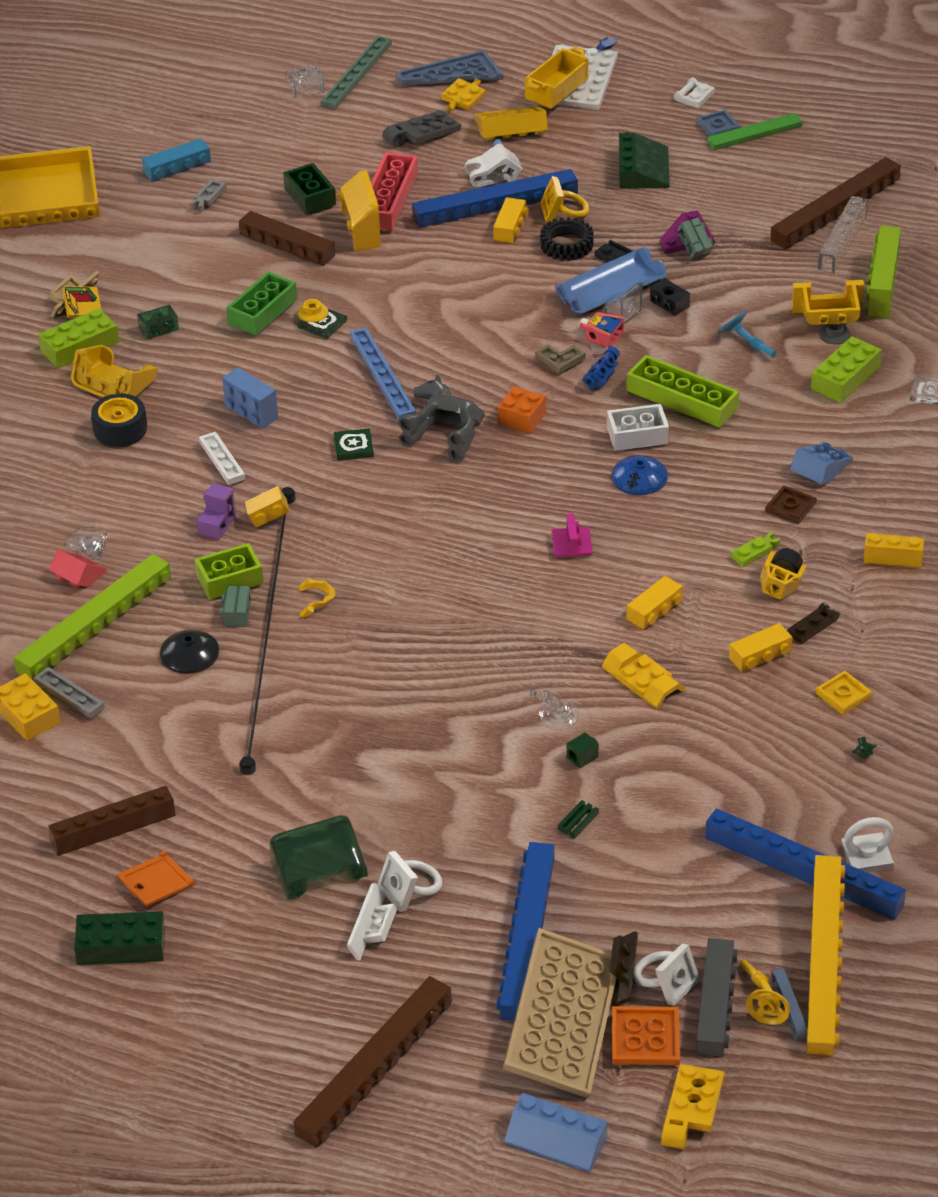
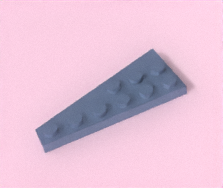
[396,50,503,85]

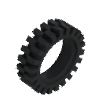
[540,217,594,261]

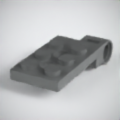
[382,110,461,147]

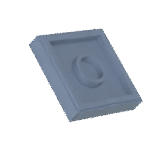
[696,110,741,136]

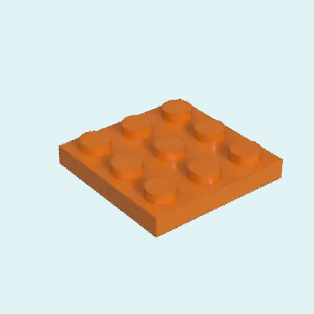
[612,1006,680,1065]

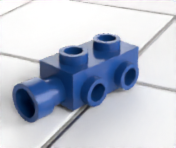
[582,346,620,390]

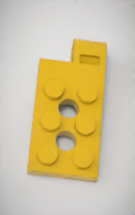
[661,1064,725,1150]

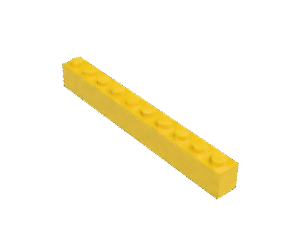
[806,855,845,1056]

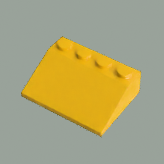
[474,106,548,140]

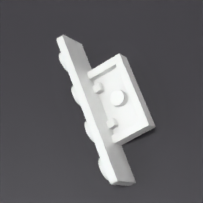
[347,883,397,960]

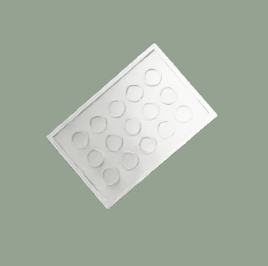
[551,45,618,110]

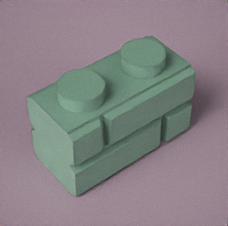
[677,218,713,260]
[220,586,251,627]

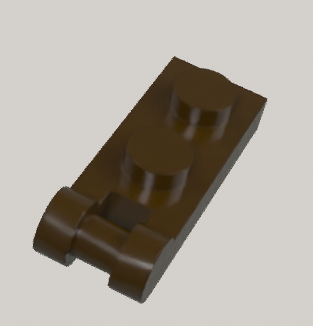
[787,602,840,645]

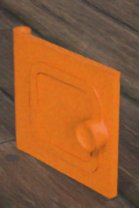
[117,850,196,907]

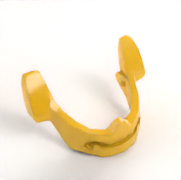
[299,578,336,618]

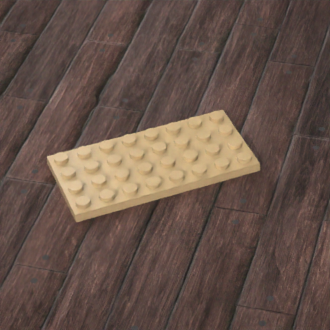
[502,928,616,1099]

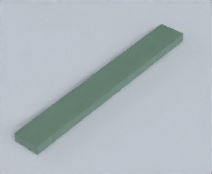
[321,36,392,110]

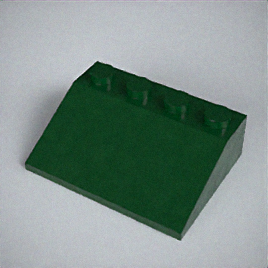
[619,132,670,188]

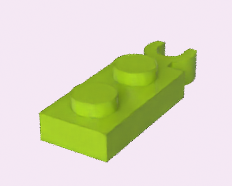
[731,532,780,567]

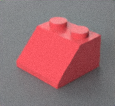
[49,549,107,588]

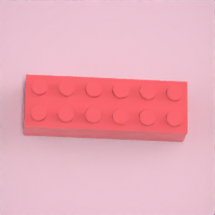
[371,152,418,231]

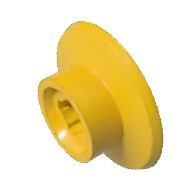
[297,299,329,322]

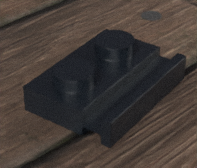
[595,240,633,263]

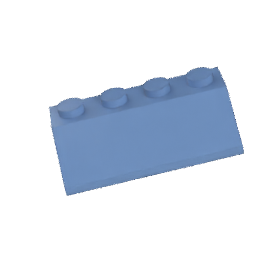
[505,1093,607,1173]

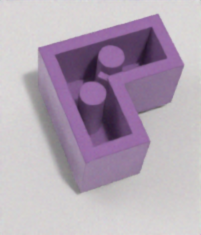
[196,483,236,540]

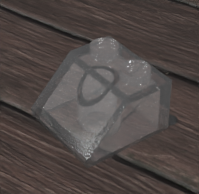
[603,282,642,325]

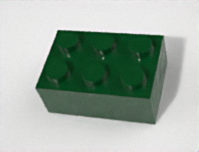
[283,163,336,214]

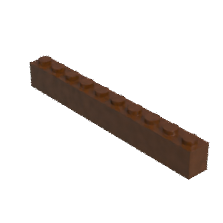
[770,157,901,249]
[293,976,452,1148]

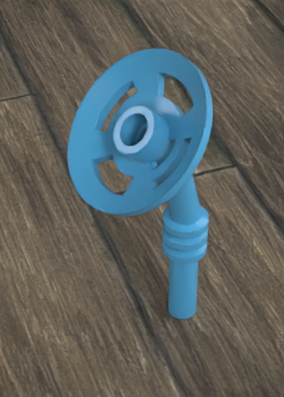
[718,309,777,358]

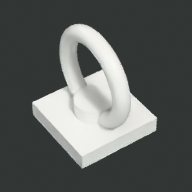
[841,817,894,873]
[377,851,442,912]
[633,944,700,1006]

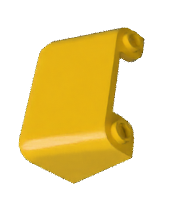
[71,345,158,398]

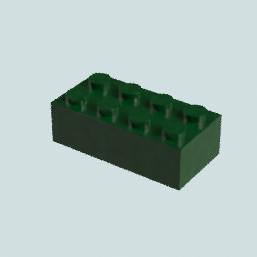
[74,911,165,965]

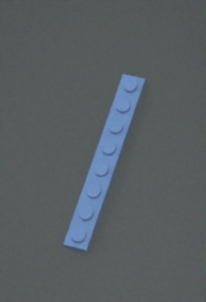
[350,327,416,420]

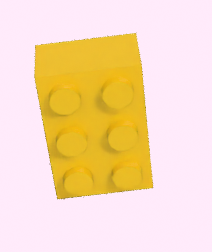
[0,673,61,741]

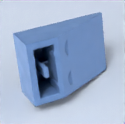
[790,442,853,484]

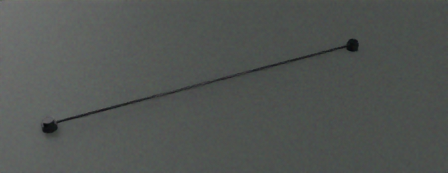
[239,487,296,775]

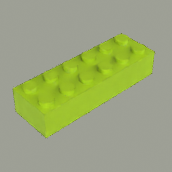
[865,226,901,319]
[626,355,739,428]

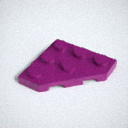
[660,210,714,254]

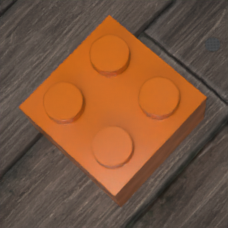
[497,386,546,434]

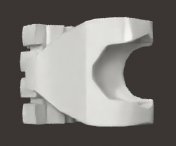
[464,144,522,187]

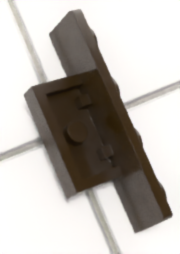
[609,931,638,1006]

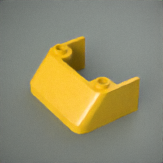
[337,170,381,251]

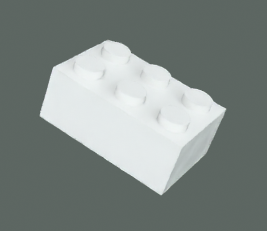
[607,404,669,451]

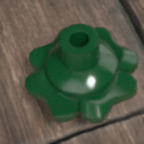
[852,736,877,758]

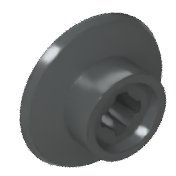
[819,323,851,345]

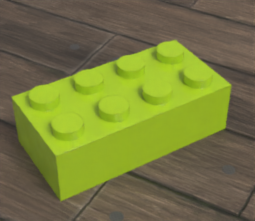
[38,308,119,368]
[811,336,882,403]

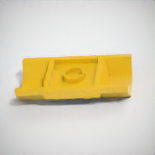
[602,643,686,709]

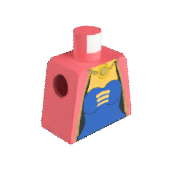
[580,312,624,349]

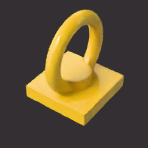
[540,176,590,223]

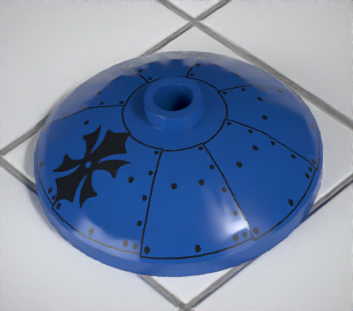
[612,455,668,495]

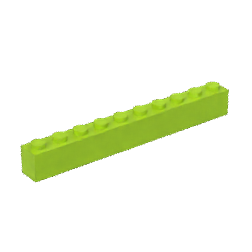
[13,554,171,681]

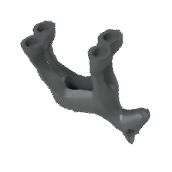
[398,374,485,462]

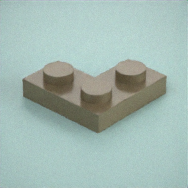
[535,344,586,374]

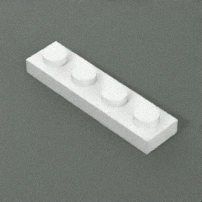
[199,432,245,485]

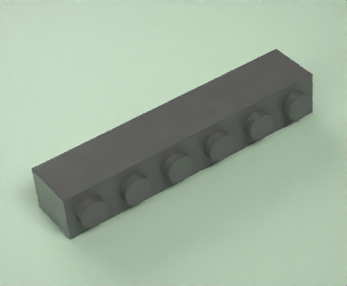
[696,938,738,1057]

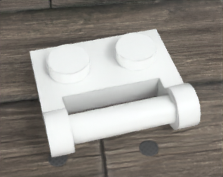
[674,78,715,109]

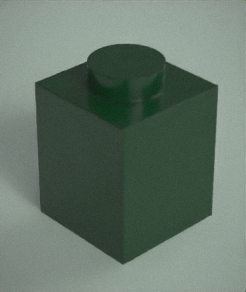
[566,732,599,769]

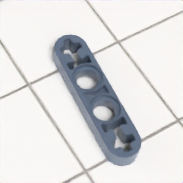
[771,968,807,1040]

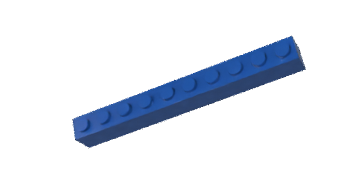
[412,169,578,228]
[705,808,906,920]
[497,842,555,1021]

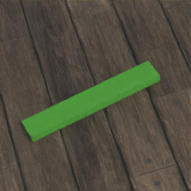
[707,113,803,150]

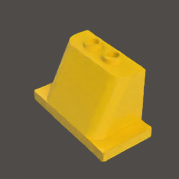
[791,280,864,325]

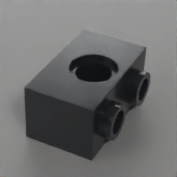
[650,278,690,316]

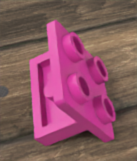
[551,514,593,557]

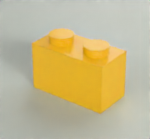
[245,486,290,528]

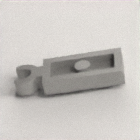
[191,179,227,212]

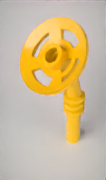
[740,960,790,1025]

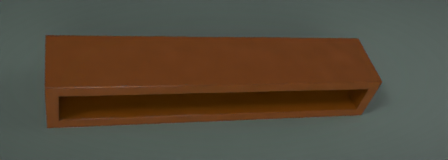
[239,211,335,266]
[48,785,176,856]

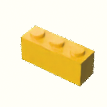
[493,197,528,243]
[864,533,924,568]
[626,576,683,630]
[729,623,793,672]

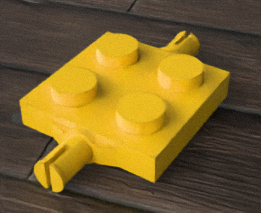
[441,78,486,112]

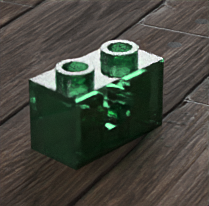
[137,305,179,340]

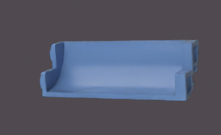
[555,246,668,313]

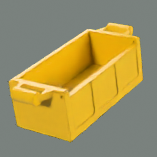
[525,46,589,109]

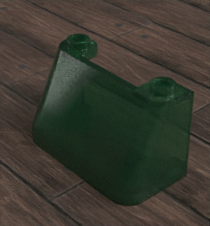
[269,815,368,900]

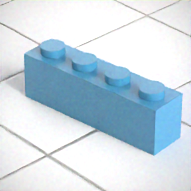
[142,138,211,182]

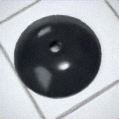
[160,629,219,674]

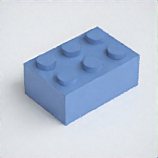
[222,367,278,429]

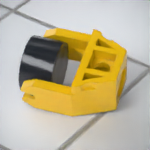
[760,548,807,600]

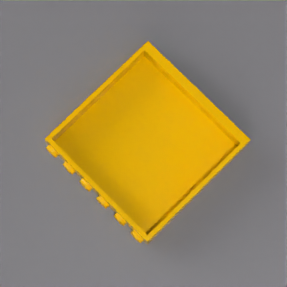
[0,146,100,228]

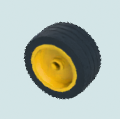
[91,393,147,447]

